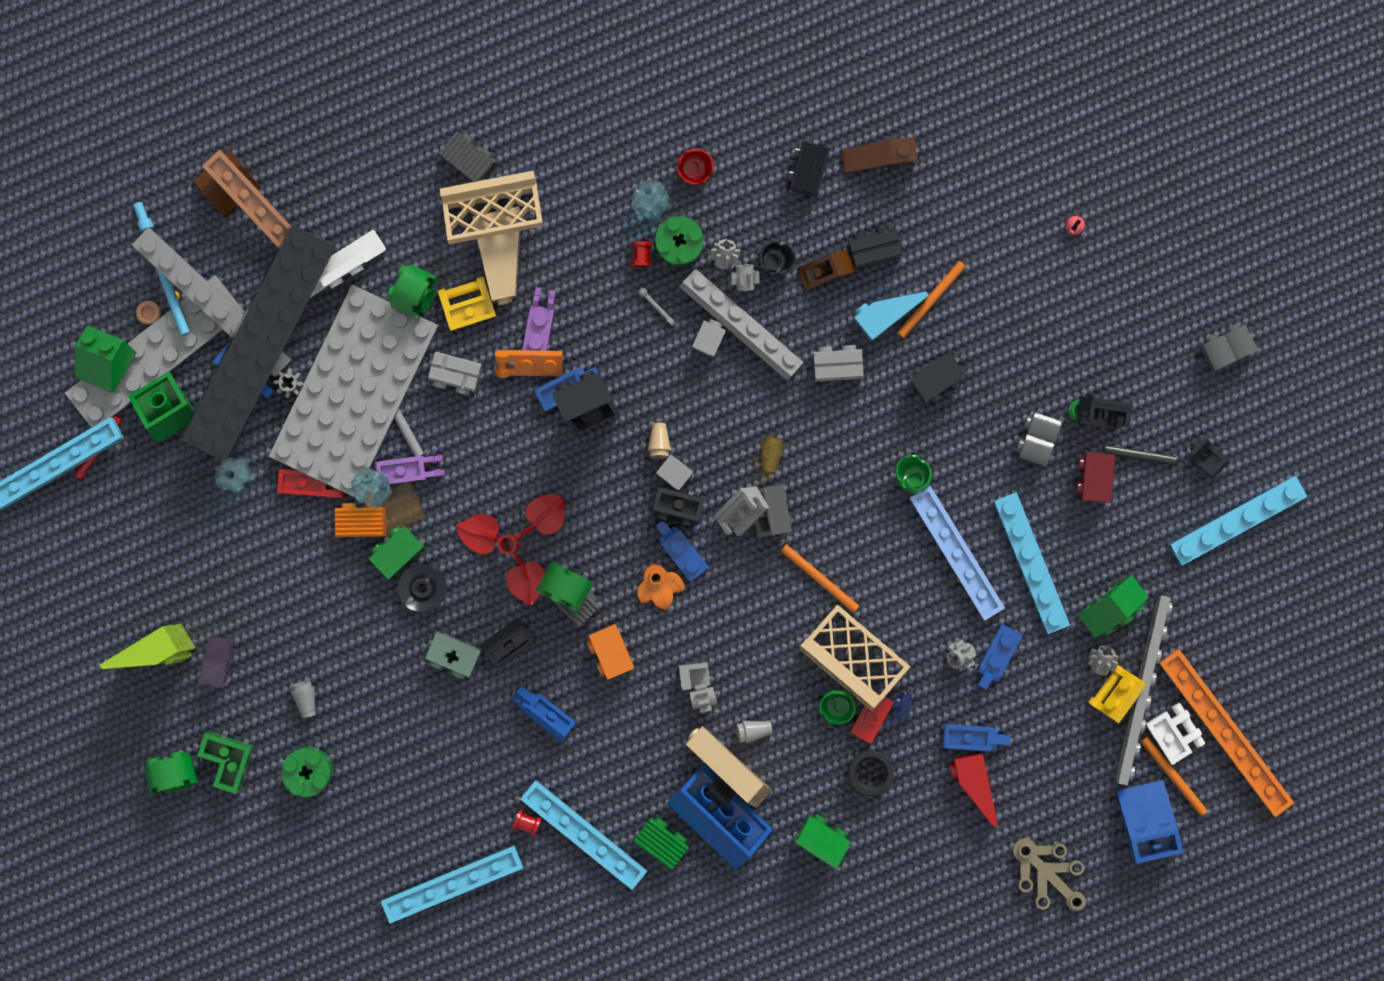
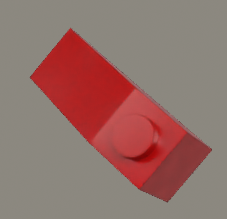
[950,752,998,826]

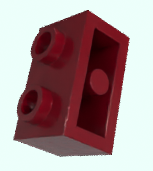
[1076,452,1115,503]

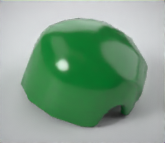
[895,455,932,494]
[819,688,856,724]

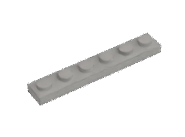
[679,269,804,381]

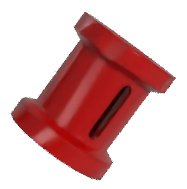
[630,241,652,268]
[512,809,542,838]

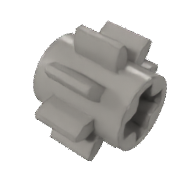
[710,239,741,269]
[731,264,760,291]
[274,368,304,398]
[946,640,976,672]
[1088,645,1119,675]
[690,683,717,713]

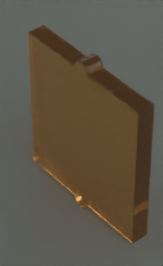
[372,482,425,533]

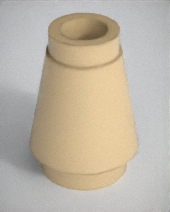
[647,423,671,459]

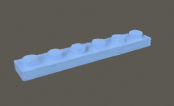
[909,486,1005,621]

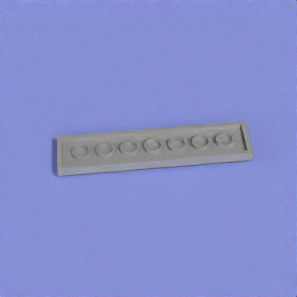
[65,275,245,427]

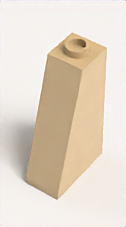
[472,206,521,306]
[686,727,773,808]

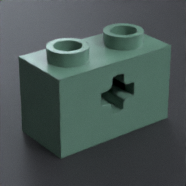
[425,631,482,679]

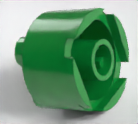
[655,216,703,267]
[386,264,439,320]
[536,561,593,613]
[282,747,334,797]
[144,751,198,796]

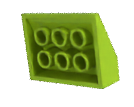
[100,624,196,669]

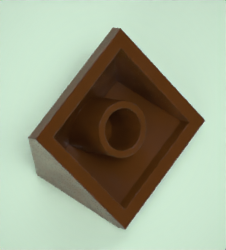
[193,150,261,217]

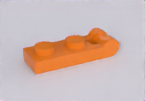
[495,350,563,378]

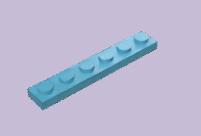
[0,417,124,510]
[1169,476,1307,566]
[993,492,1070,634]
[520,780,647,890]
[381,845,524,923]

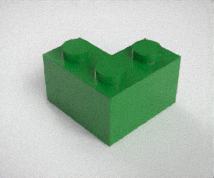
[1078,575,1149,638]
[197,731,255,794]

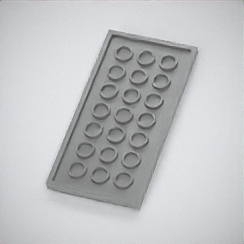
[269,285,439,498]

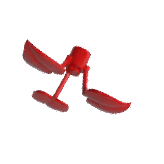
[456,494,565,606]

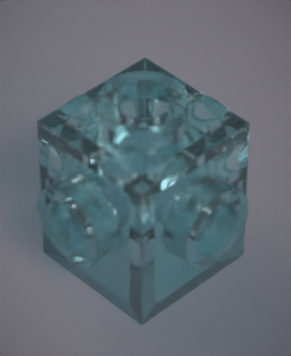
[632,181,670,222]
[214,457,254,494]
[350,467,392,508]

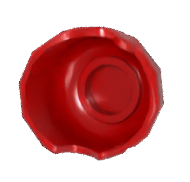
[676,149,714,185]

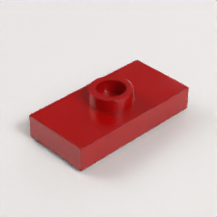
[850,691,894,744]

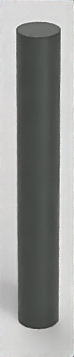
[1103,445,1176,465]

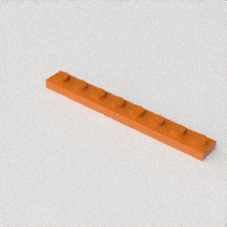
[1159,649,1294,817]

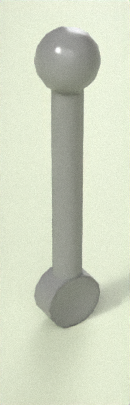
[638,288,676,326]

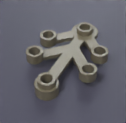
[1013,838,1086,911]

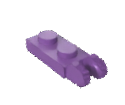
[522,287,556,351]
[375,455,445,486]

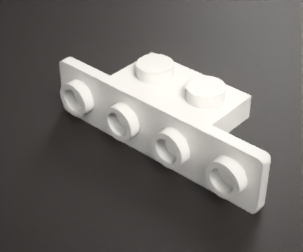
[310,230,386,298]

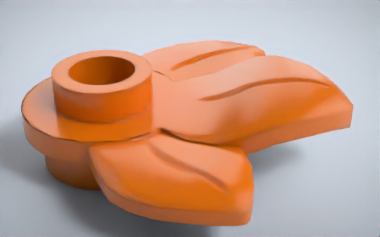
[637,564,685,610]

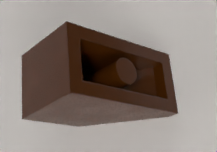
[797,249,856,291]

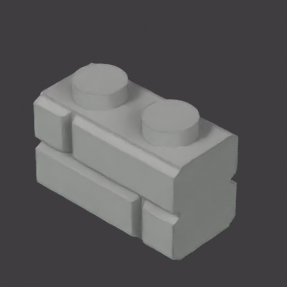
[813,345,864,382]
[428,352,483,395]

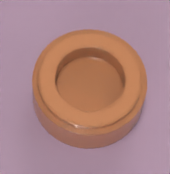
[136,301,162,325]

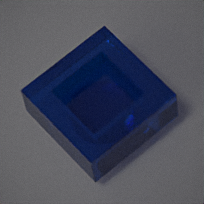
[894,691,912,718]

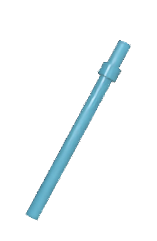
[133,202,190,336]

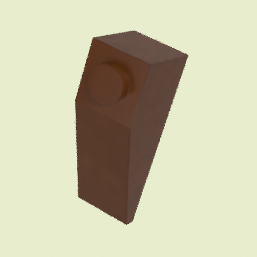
[841,137,917,174]

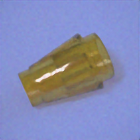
[762,436,785,472]

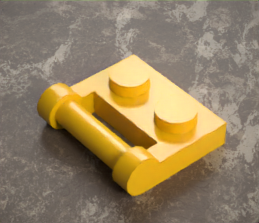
[438,276,496,331]
[1088,665,1147,723]

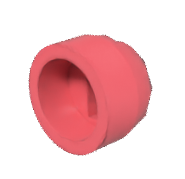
[1065,216,1085,236]

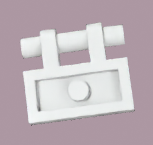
[1145,702,1205,765]

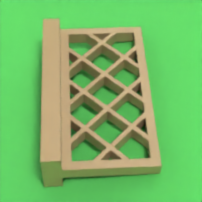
[440,171,543,244]
[799,605,910,712]

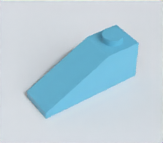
[853,292,929,341]

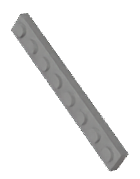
[132,227,291,377]
[1115,595,1172,785]

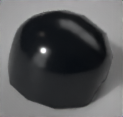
[758,241,796,277]

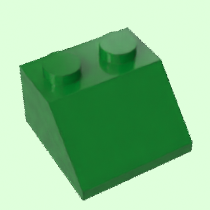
[75,326,137,393]
[128,371,194,443]
[794,813,851,869]

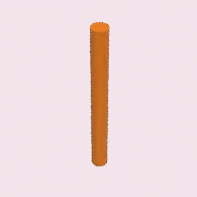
[897,261,966,339]
[781,544,859,613]
[1140,736,1208,817]

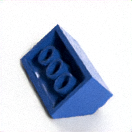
[667,763,773,870]

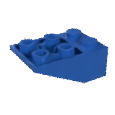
[1116,780,1184,864]

